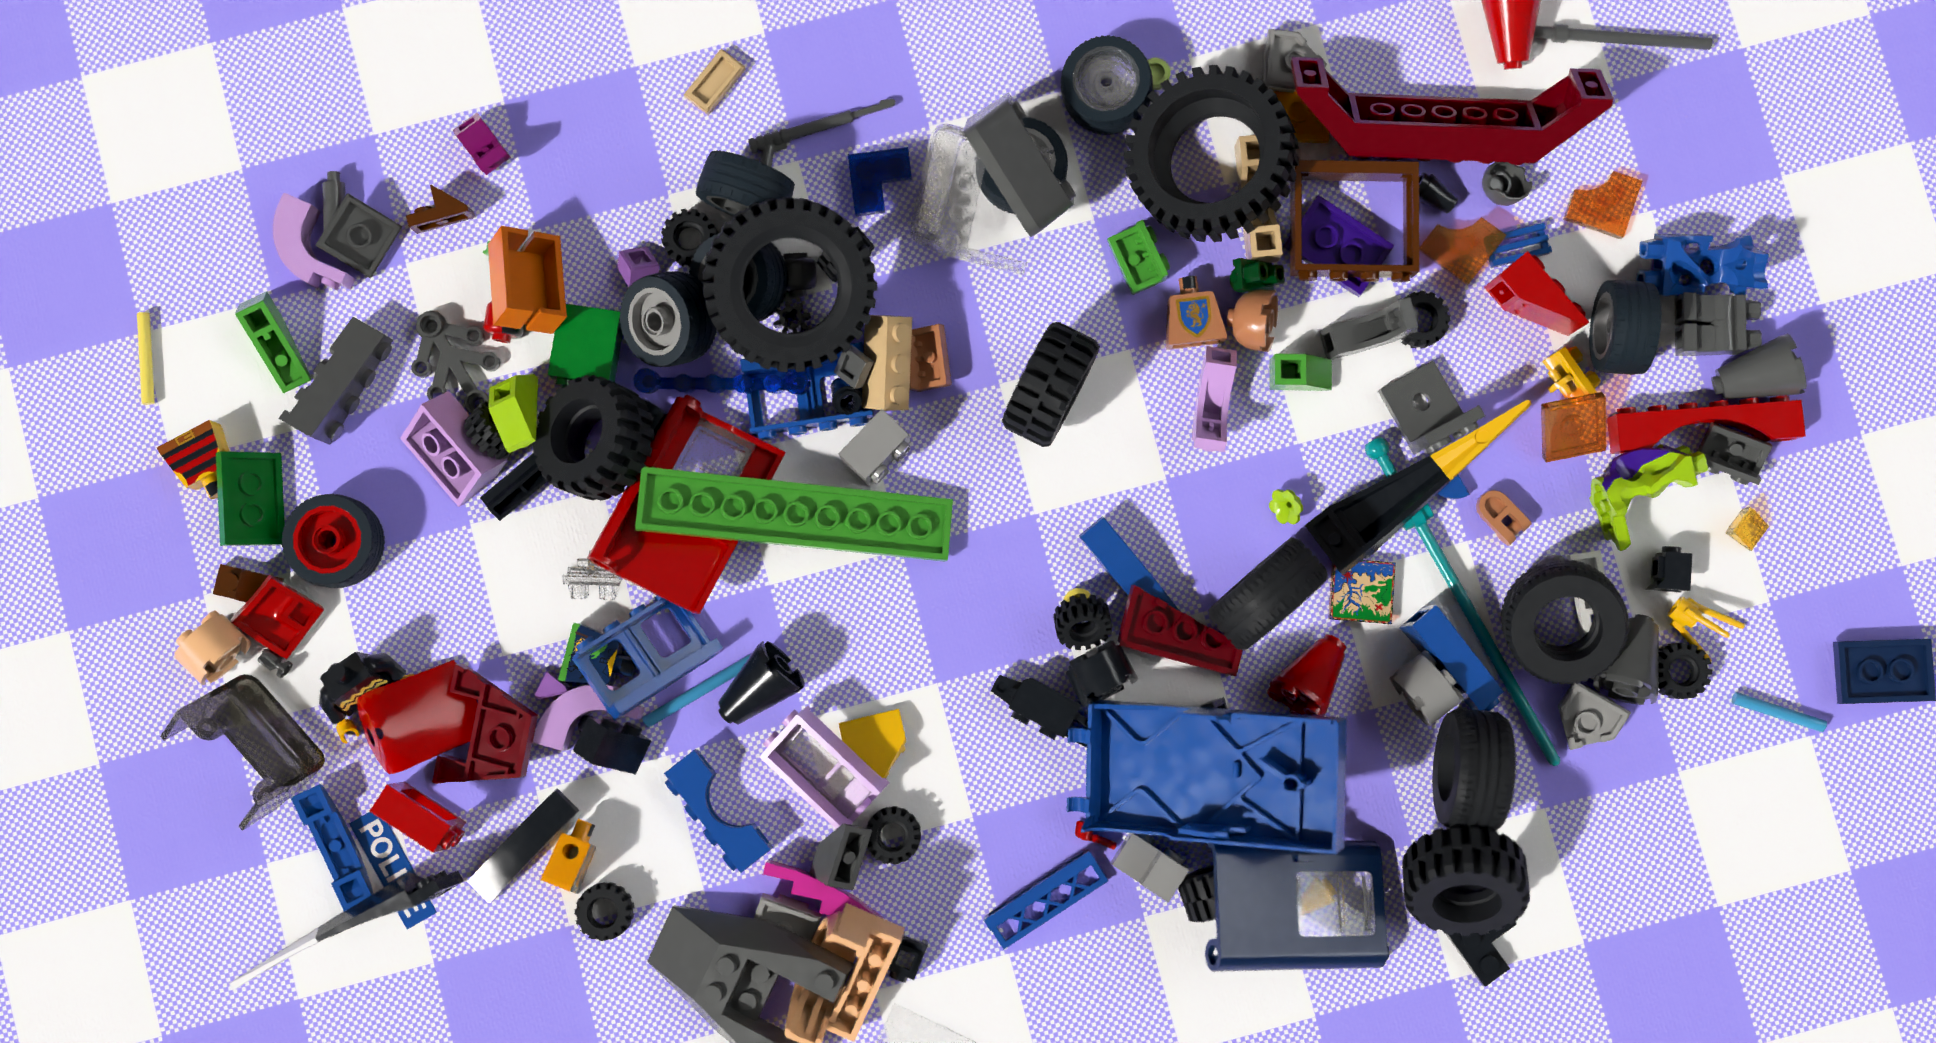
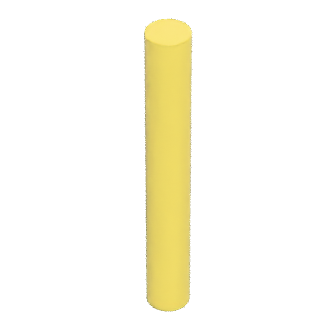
[137,312,155,405]

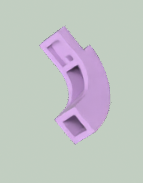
[273,192,355,291]
[1192,346,1237,452]
[533,685,645,751]

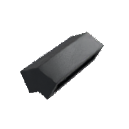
[480,453,547,521]

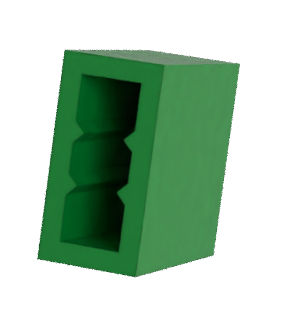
[547,304,623,386]

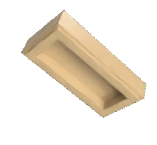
[683,48,746,116]

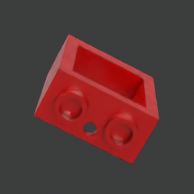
[370,781,466,853]

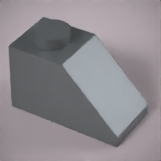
[809,823,872,890]

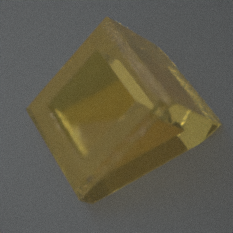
[1725,507,1769,551]

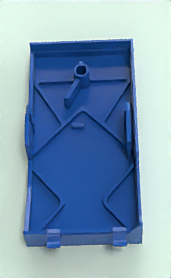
[1067,700,1347,854]

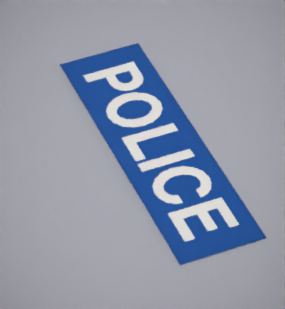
[349,812,437,930]

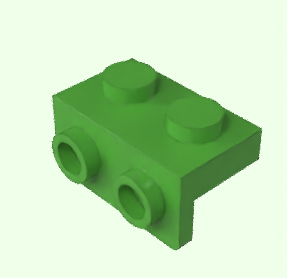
[1107,219,1170,295]

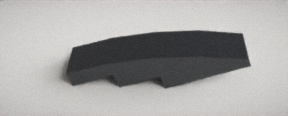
[467,788,579,903]

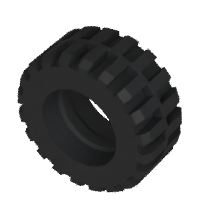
[1002,322,1100,447]
[533,375,654,501]
[1402,825,1530,936]

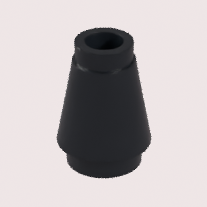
[1419,172,1458,214]
[830,378,863,415]

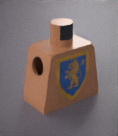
[1166,276,1227,350]

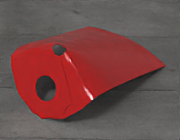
[357,660,478,774]

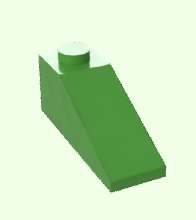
[235,291,312,393]

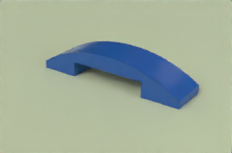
[291,784,374,911]

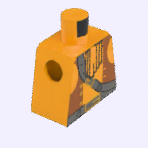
[540,819,596,894]

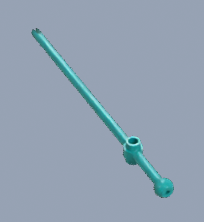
[1365,437,1560,766]

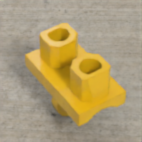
[1542,346,1601,406]

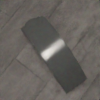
[1319,297,1418,360]

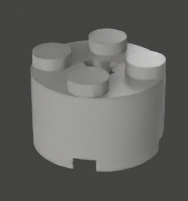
[1389,650,1464,726]

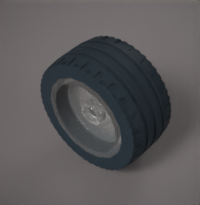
[1061,35,1153,135]

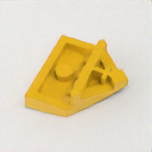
[838,709,907,779]

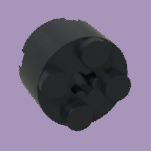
[1066,640,1139,707]

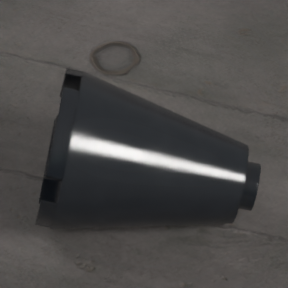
[718,641,805,724]

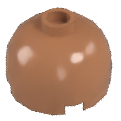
[1227,289,1278,352]

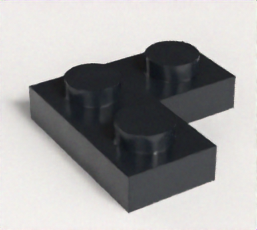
[1446,922,1517,987]

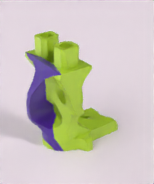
[1589,444,1708,551]

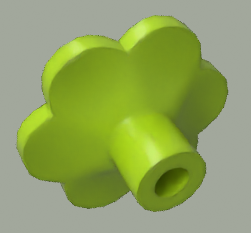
[1269,489,1303,525]

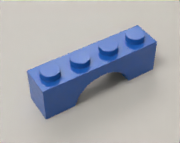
[664,749,773,873]

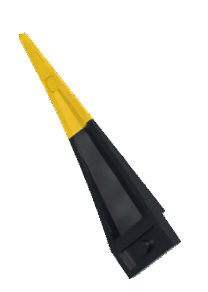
[1305,400,1531,575]

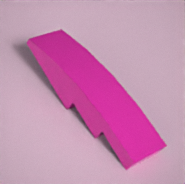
[763,860,883,918]

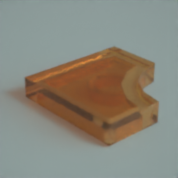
[1563,171,1642,240]
[1419,217,1507,286]

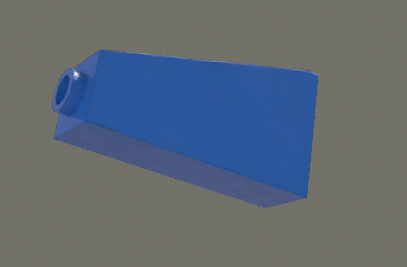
[1399,605,1504,712]

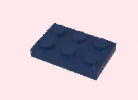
[1833,639,1936,704]

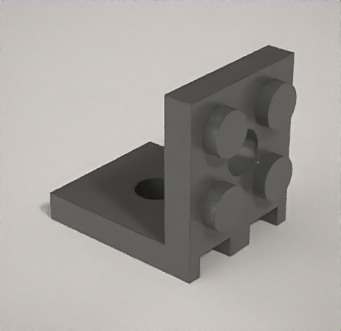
[1378,360,1485,455]

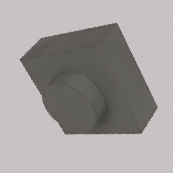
[834,345,874,389]

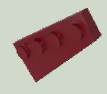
[1116,585,1243,677]

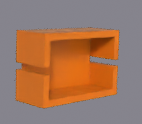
[488,225,567,334]

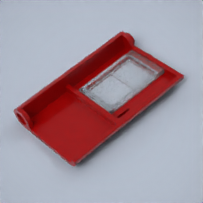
[587,395,786,614]

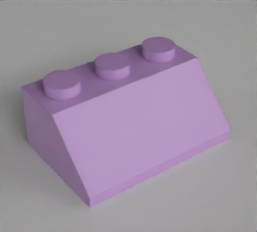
[400,391,508,507]

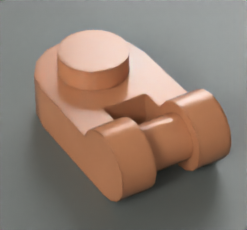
[1476,490,1532,546]

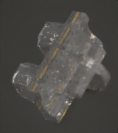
[563,549,623,600]

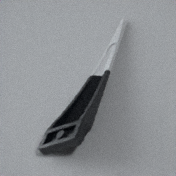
[229,870,464,990]

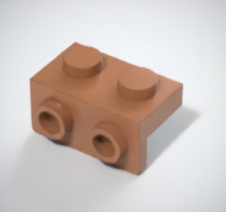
[909,324,952,392]

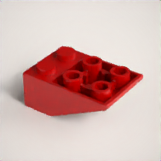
[1484,251,1589,336]

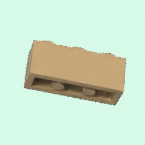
[862,315,912,411]

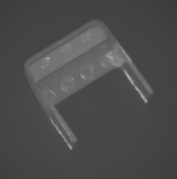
[910,123,1055,275]

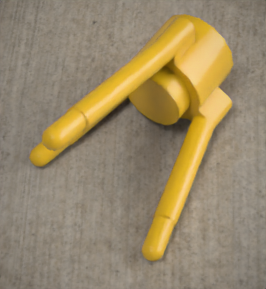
[1667,596,1745,661]

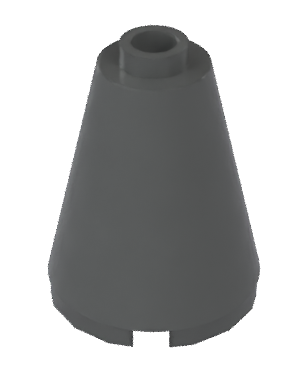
[1711,333,1807,399]
[1593,614,1659,705]

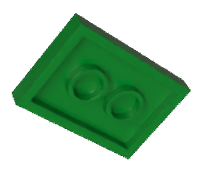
[216,451,285,546]

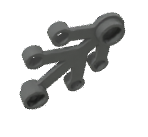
[411,311,500,413]

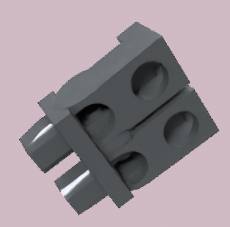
[1674,292,1762,356]

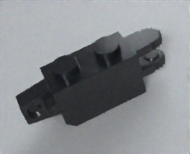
[991,675,1088,747]

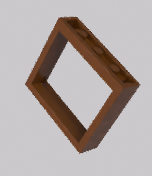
[1290,160,1420,283]

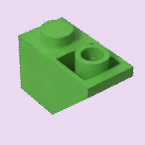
[1269,354,1332,391]

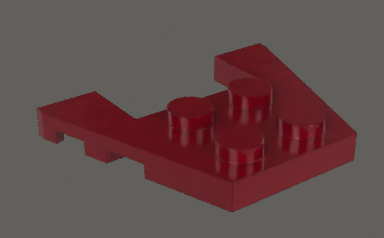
[432,664,538,784]

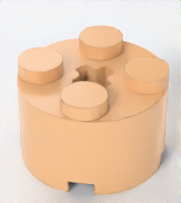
[174,610,251,685]

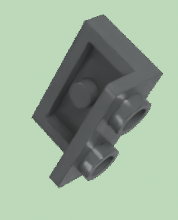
[1697,422,1773,485]

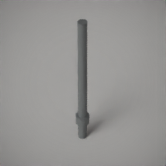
[1534,24,1712,50]

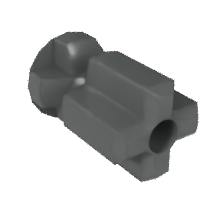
[257,648,293,678]

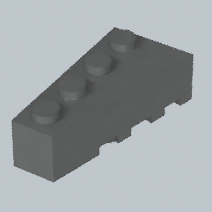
[278,317,393,445]

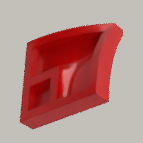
[230,574,324,660]

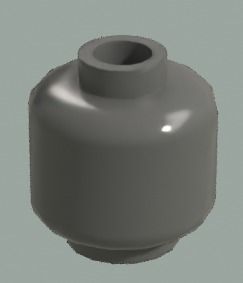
[783,252,817,297]

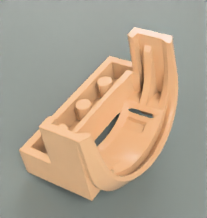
[785,903,905,1043]

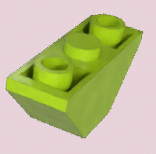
[488,374,538,453]

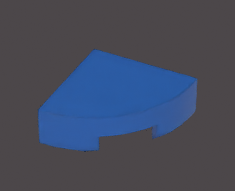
[1436,474,1470,499]

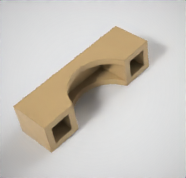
[1234,135,1283,263]

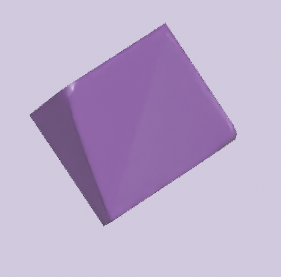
[617,246,660,287]

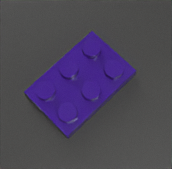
[1283,195,1395,298]

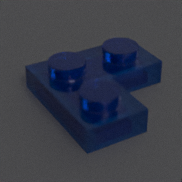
[848,147,912,217]

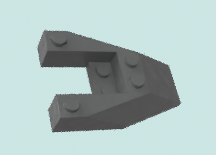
[647,905,854,1043]

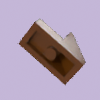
[406,185,476,234]
[213,564,284,602]

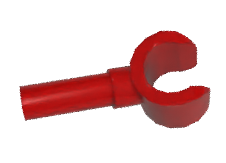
[1075,821,1117,850]

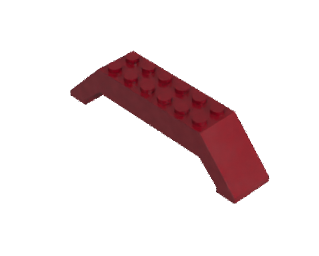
[1291,57,1614,165]

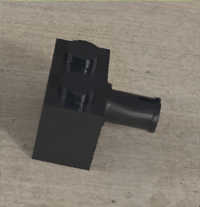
[573,715,651,775]

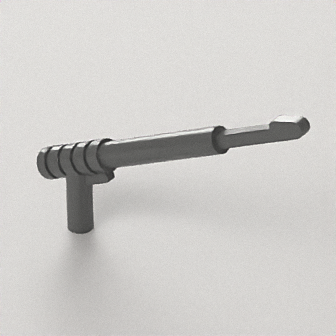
[748,99,895,167]

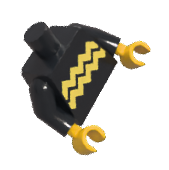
[319,651,414,744]

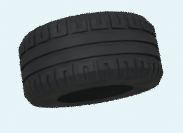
[1209,537,1328,651]
[1501,559,1630,685]
[1432,708,1516,830]

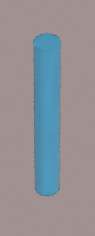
[1731,692,1827,732]

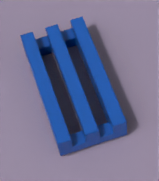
[1483,223,1552,268]

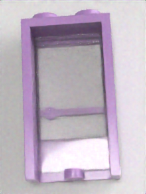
[760,705,890,829]

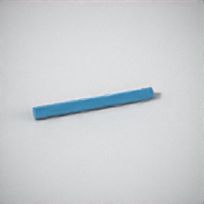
[642,654,750,728]

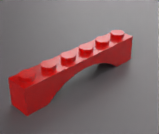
[1607,395,1806,454]

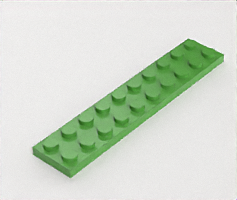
[635,467,953,562]

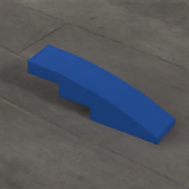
[1079,517,1181,612]

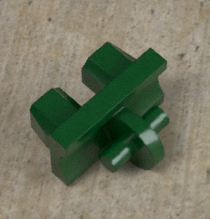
[1230,258,1285,293]

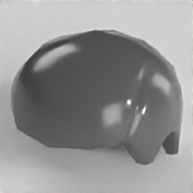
[1482,162,1532,206]

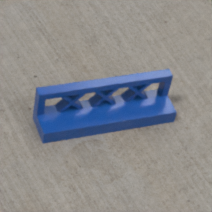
[983,849,1108,950]

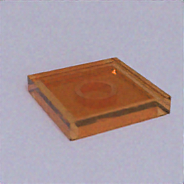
[1541,392,1606,463]

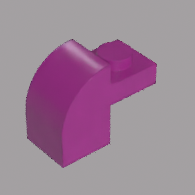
[453,113,511,175]

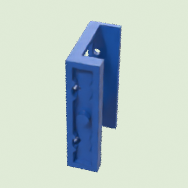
[740,342,874,440]
[572,596,723,721]

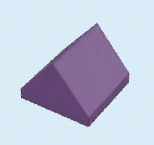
[535,672,572,699]

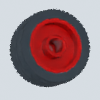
[282,494,385,588]

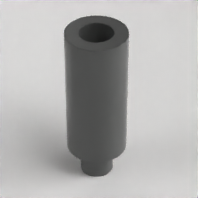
[322,171,346,231]

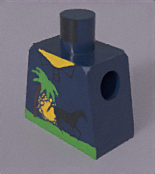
[558,622,637,685]

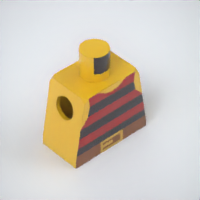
[156,420,230,499]

